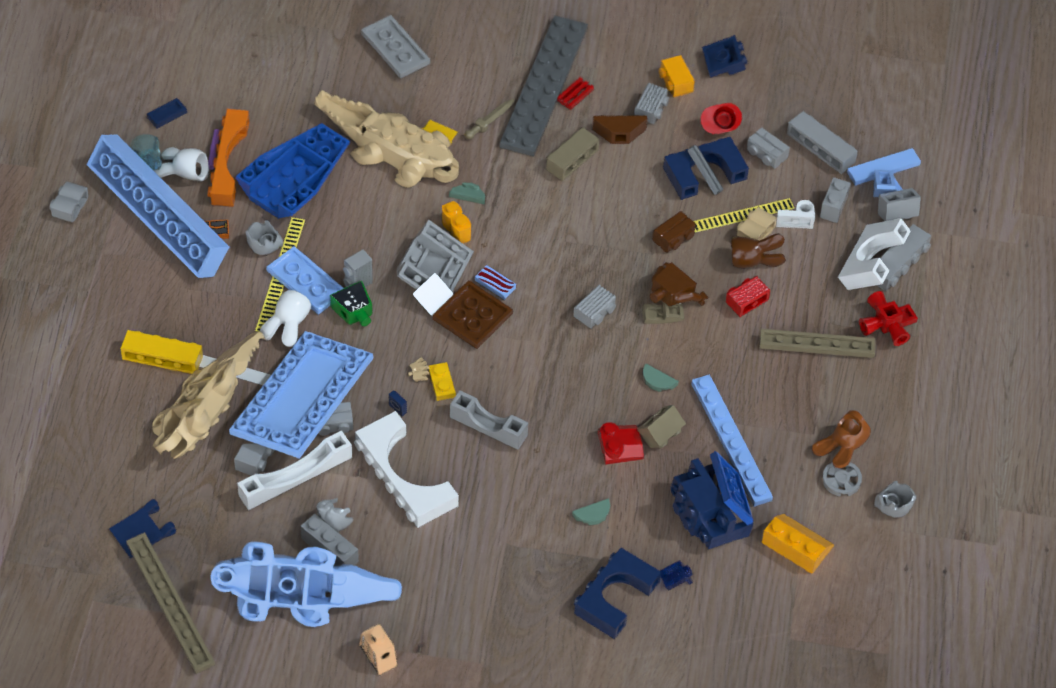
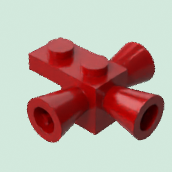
[859,291,918,346]

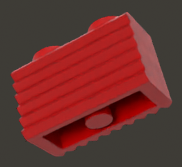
[726,276,770,317]

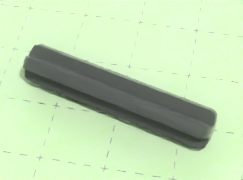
[688,145,723,195]

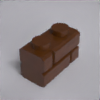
[652,211,696,253]

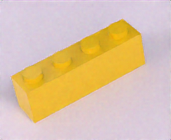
[121,330,203,374]

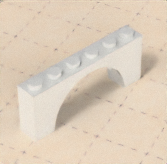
[354,411,459,528]

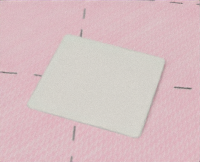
[413,274,454,317]

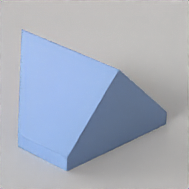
[873,170,903,197]

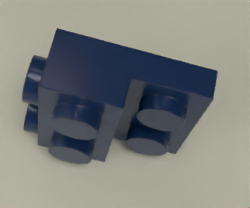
[702,35,748,77]

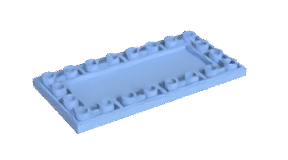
[229,331,373,459]

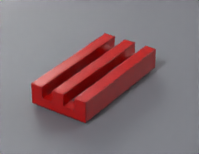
[557,77,594,110]

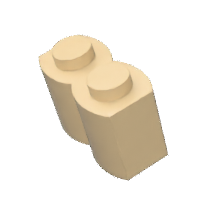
[736,207,777,240]

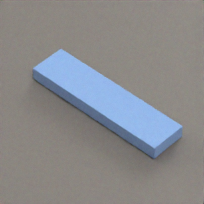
[847,148,921,185]

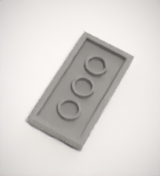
[361,15,430,79]

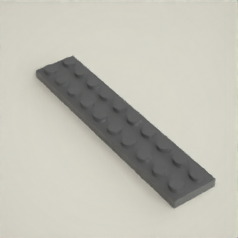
[500,15,588,157]

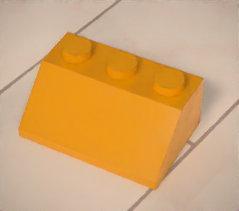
[762,514,834,574]

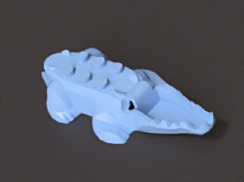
[211,541,402,627]

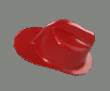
[700,103,742,134]

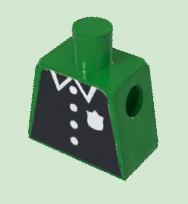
[330,281,372,327]

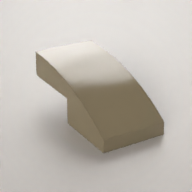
[642,303,684,324]

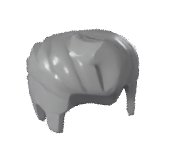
[245,220,284,255]
[874,481,917,518]
[316,498,353,532]

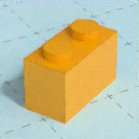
[659,55,695,97]

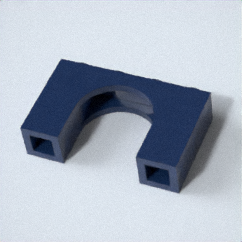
[663,136,749,200]
[574,547,661,639]

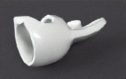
[153,147,209,181]
[260,290,311,347]

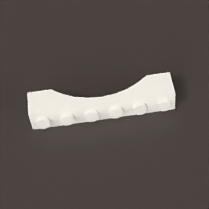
[237,431,352,510]

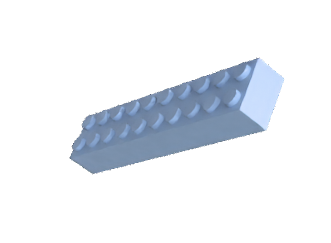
[87,134,229,278]

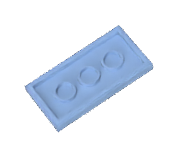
[266,246,344,315]

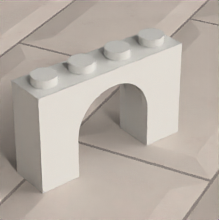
[838,218,911,290]

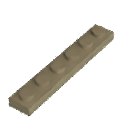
[760,329,875,358]

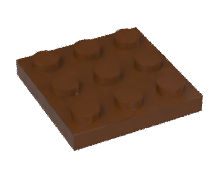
[433,280,513,349]

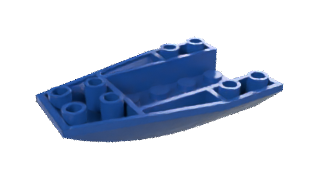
[236,123,350,219]

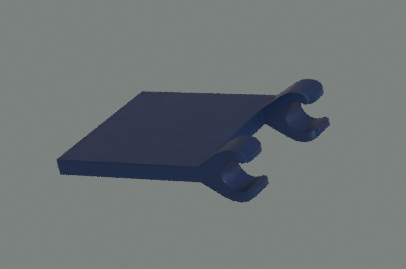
[109,499,176,559]

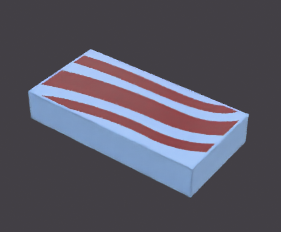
[475,265,516,300]

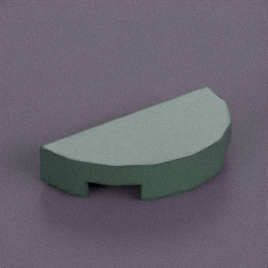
[449,182,485,205]
[643,364,679,392]
[572,498,610,525]

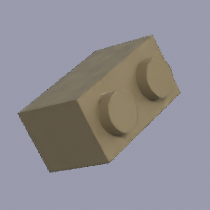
[637,405,686,448]

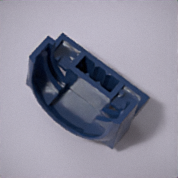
[670,458,753,550]

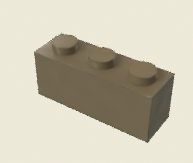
[546,128,599,181]

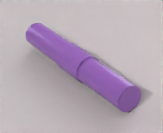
[208,129,220,170]

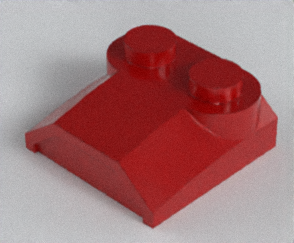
[597,422,644,465]

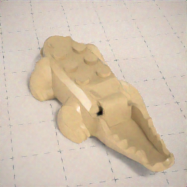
[314,90,459,188]
[152,332,266,459]

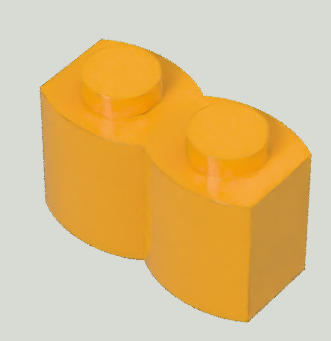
[442,201,471,244]

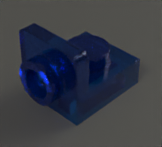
[660,560,693,591]

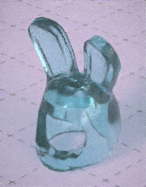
[129,134,161,170]

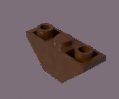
[592,115,647,144]

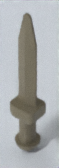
[464,99,514,140]

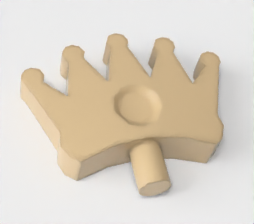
[408,357,430,382]

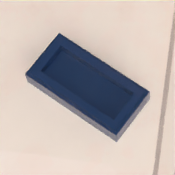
[147,98,187,129]

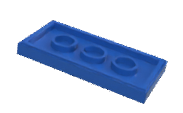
[710,451,753,525]

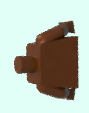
[650,262,709,306]

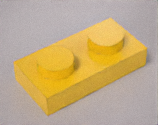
[428,362,456,401]

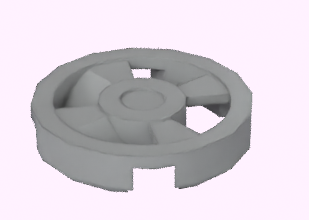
[822,462,862,496]

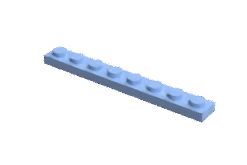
[691,374,773,507]

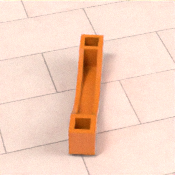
[208,109,250,207]

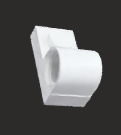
[776,200,815,229]

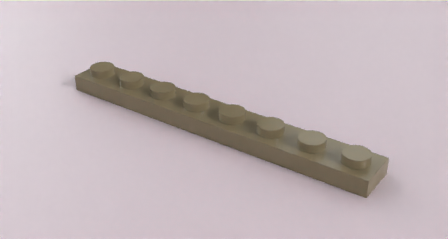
[126,533,215,674]

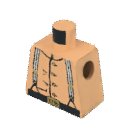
[360,624,397,675]

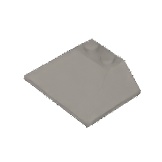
[396,220,474,292]

